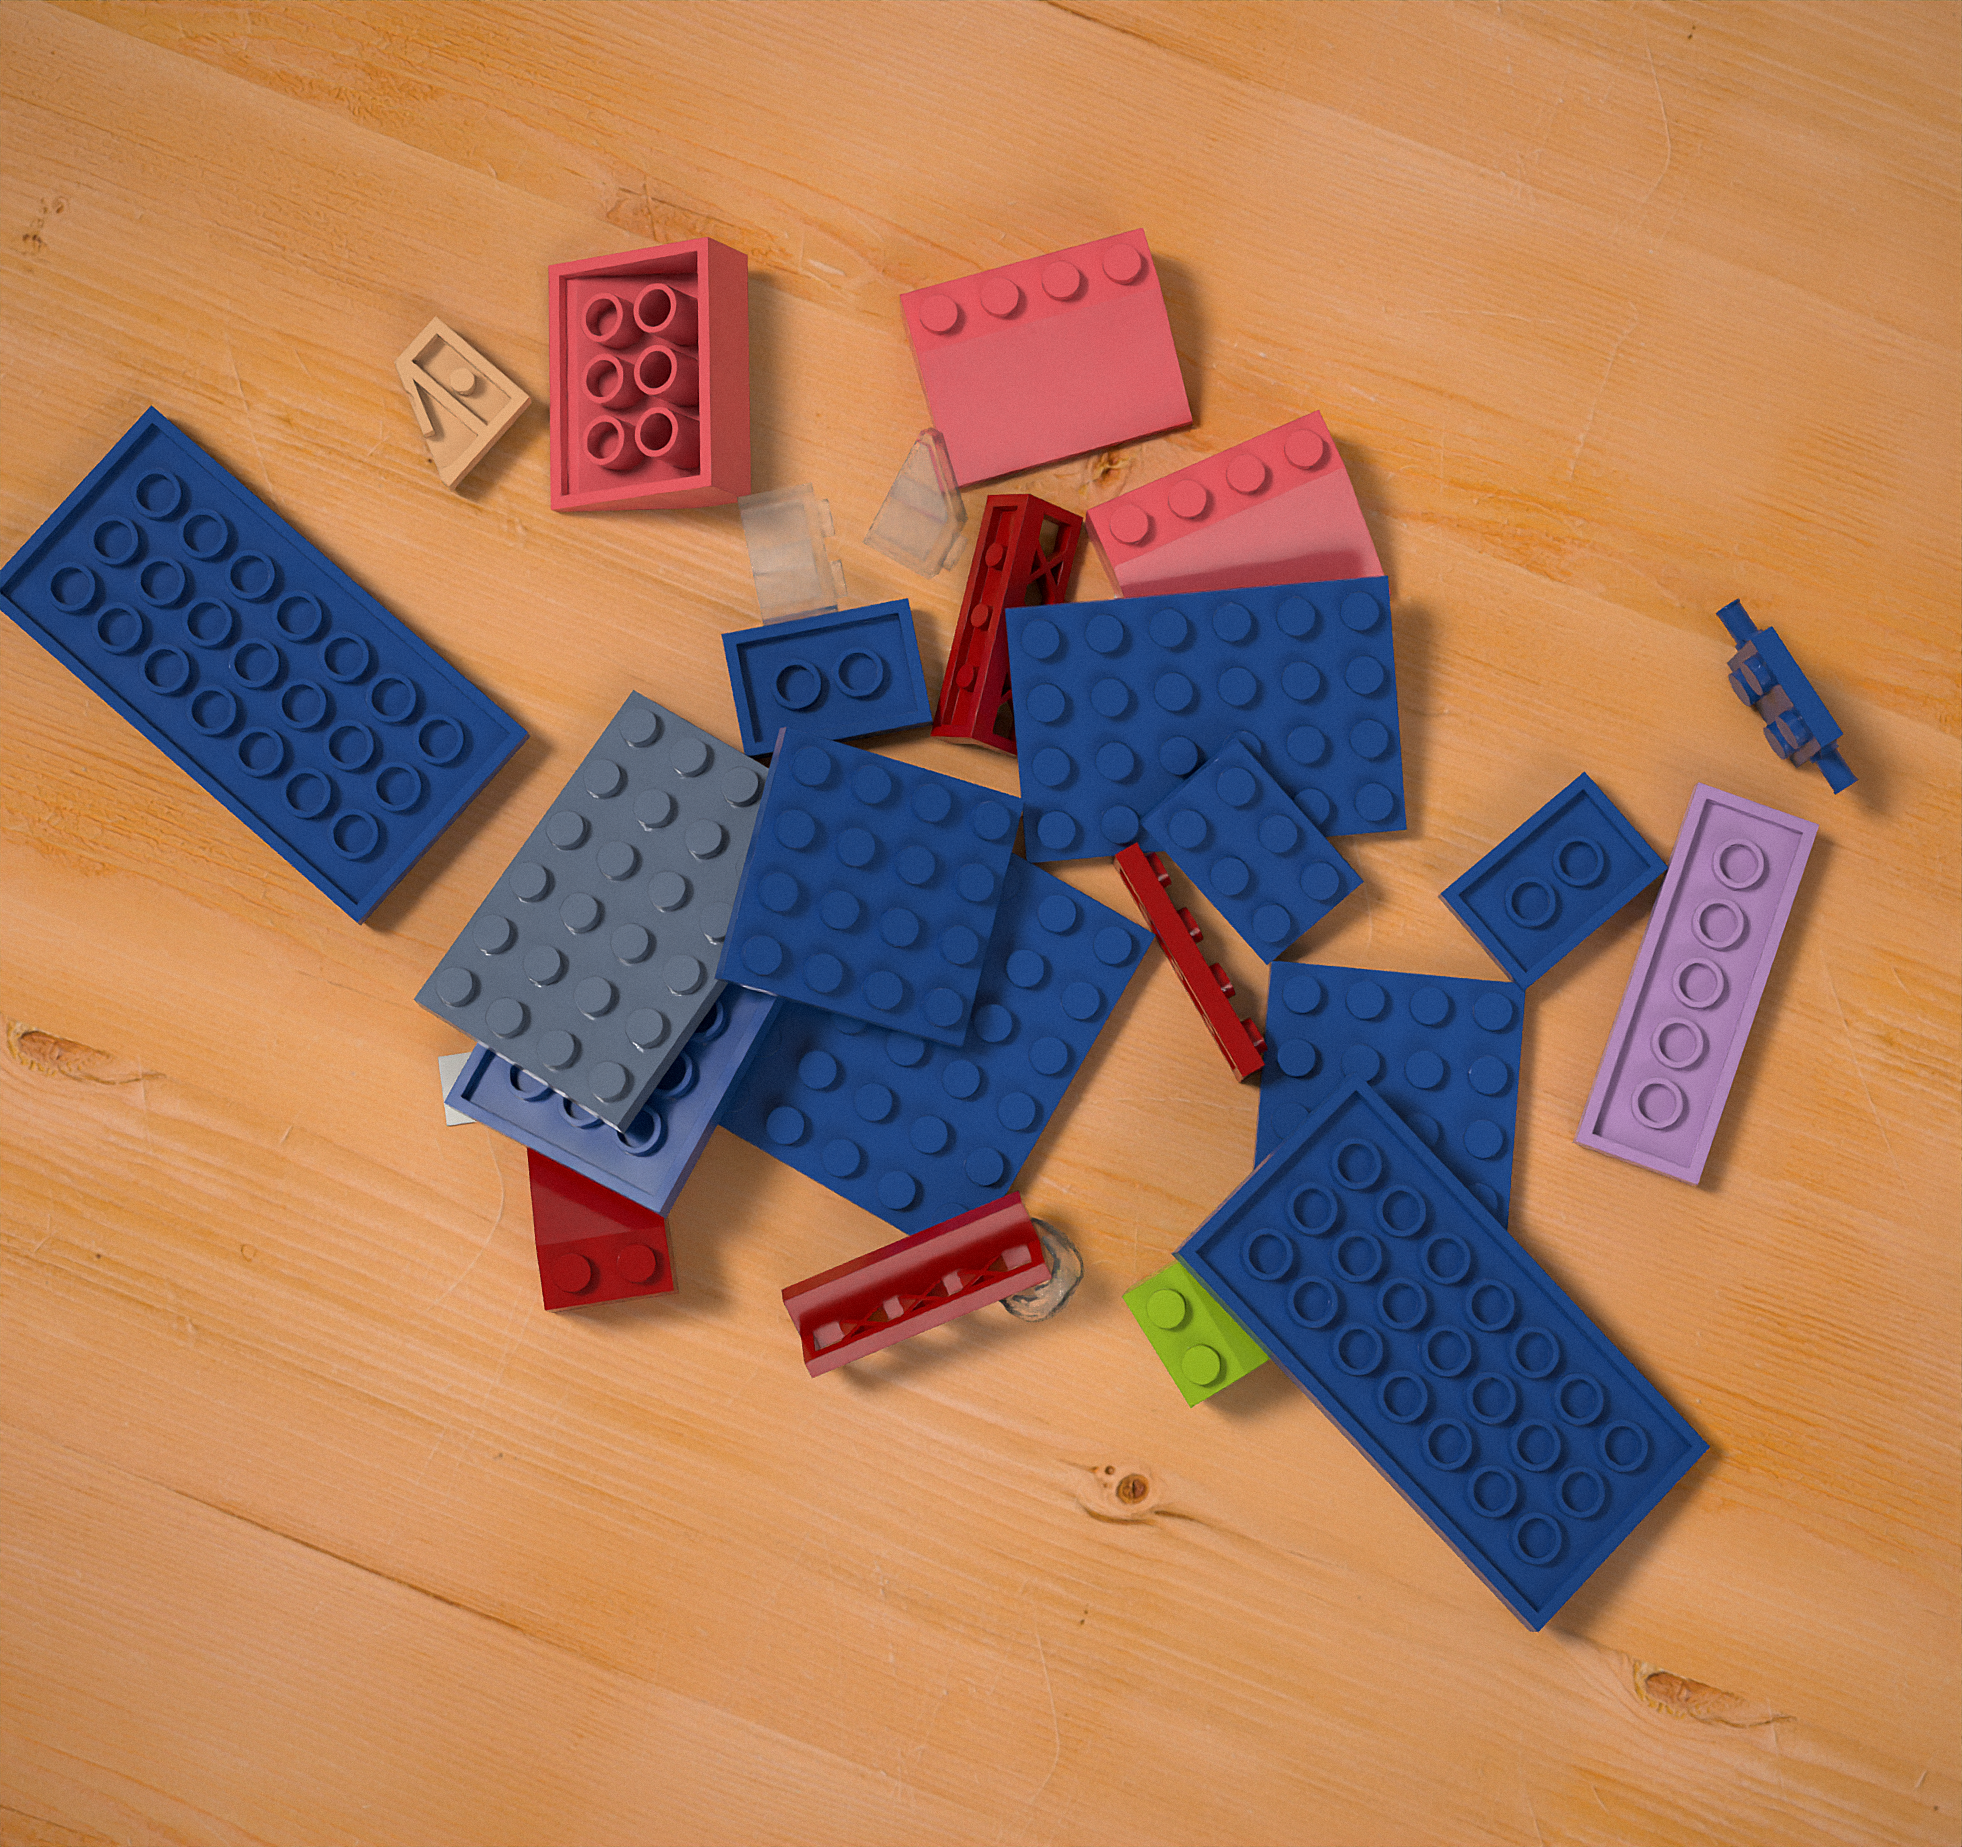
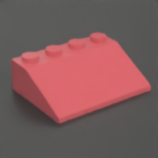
[900,228,1193,491]
[548,237,751,512]
[1085,410,1392,598]

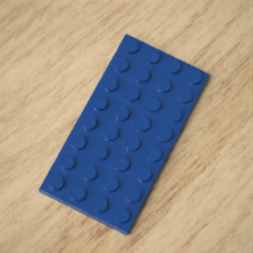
[0,405,531,926]
[1171,1072,1710,1632]

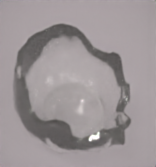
[999,1217,1085,1322]

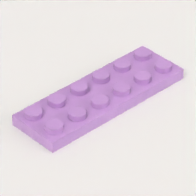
[1572,782,1819,1186]

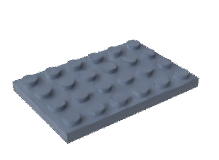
[414,690,769,1134]

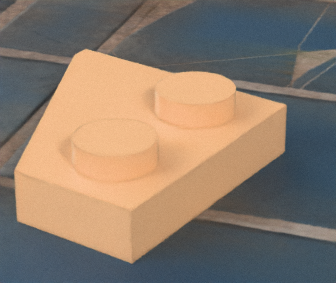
[394,316,532,492]

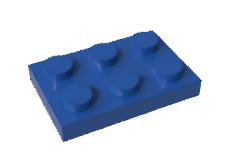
[721,598,933,760]
[1140,737,1364,965]
[1438,771,1668,992]

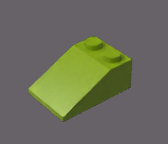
[1122,1259,1270,1408]

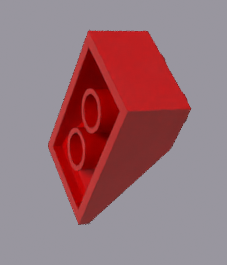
[527,1148,679,1313]

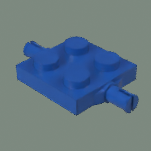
[1716,598,1859,795]

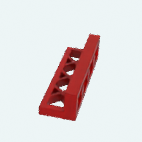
[930,494,1083,759]
[781,1190,1052,1378]

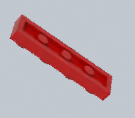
[1112,842,1268,1083]

